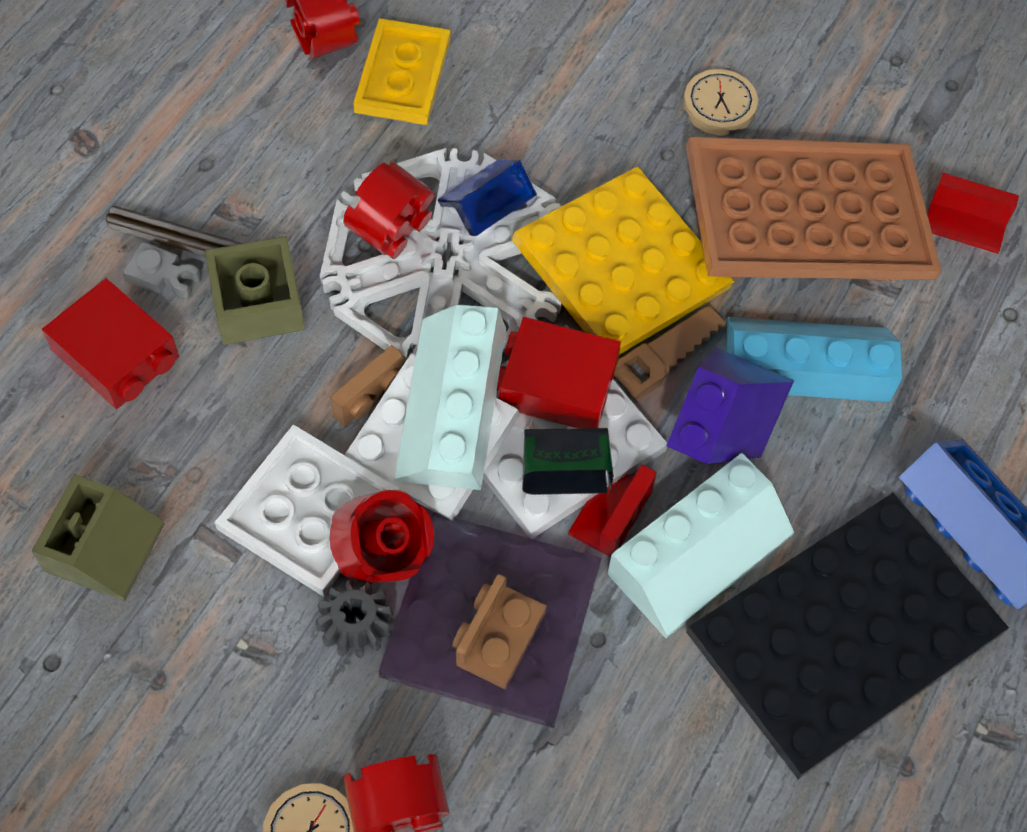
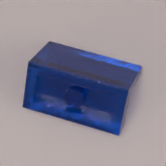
[438,160,537,236]

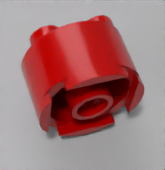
[285,0,360,59]
[343,160,435,259]
[330,490,434,584]
[343,754,450,832]

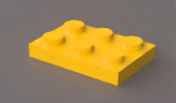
[353,18,451,125]

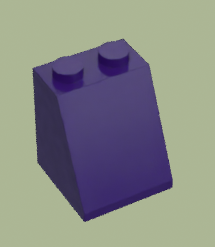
[666,347,794,464]

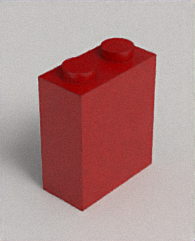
[42,278,179,410]
[497,317,621,429]

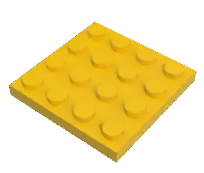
[512,166,734,355]

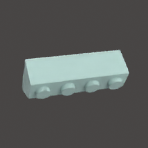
[394,305,506,490]
[607,453,794,638]

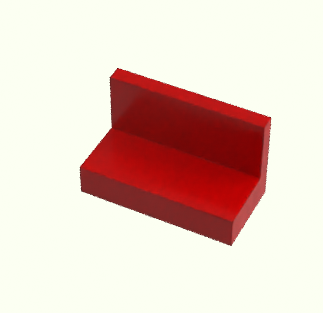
[927,173,1019,254]
[568,464,657,557]

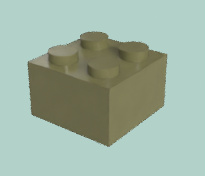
[205,236,305,345]

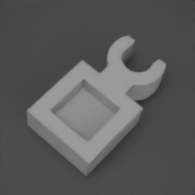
[122,242,201,299]

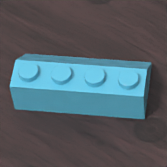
[726,317,902,402]

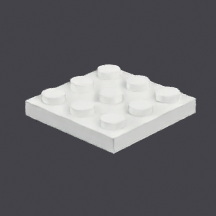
[345,353,520,522]
[214,425,399,597]

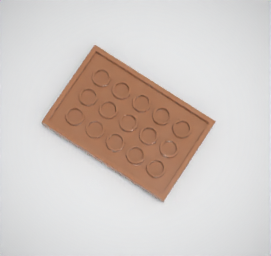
[686,137,942,280]

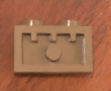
[452,573,547,690]

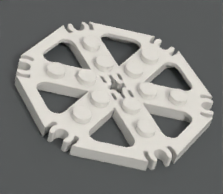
[320,148,561,363]

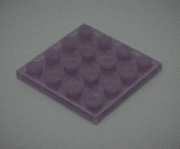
[378,512,602,728]

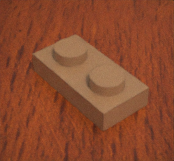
[330,345,404,427]

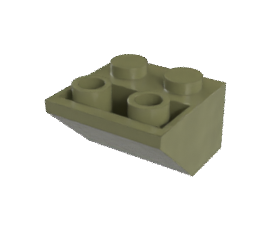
[32,474,165,601]

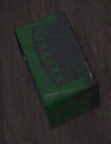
[522,428,614,495]

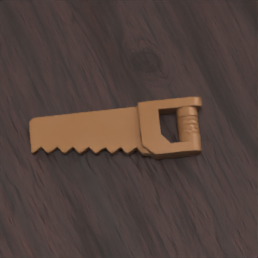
[613,306,726,400]

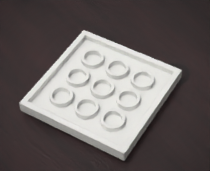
[483,325,667,540]

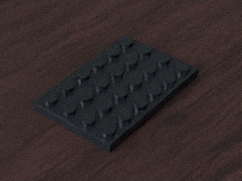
[686,493,1009,779]

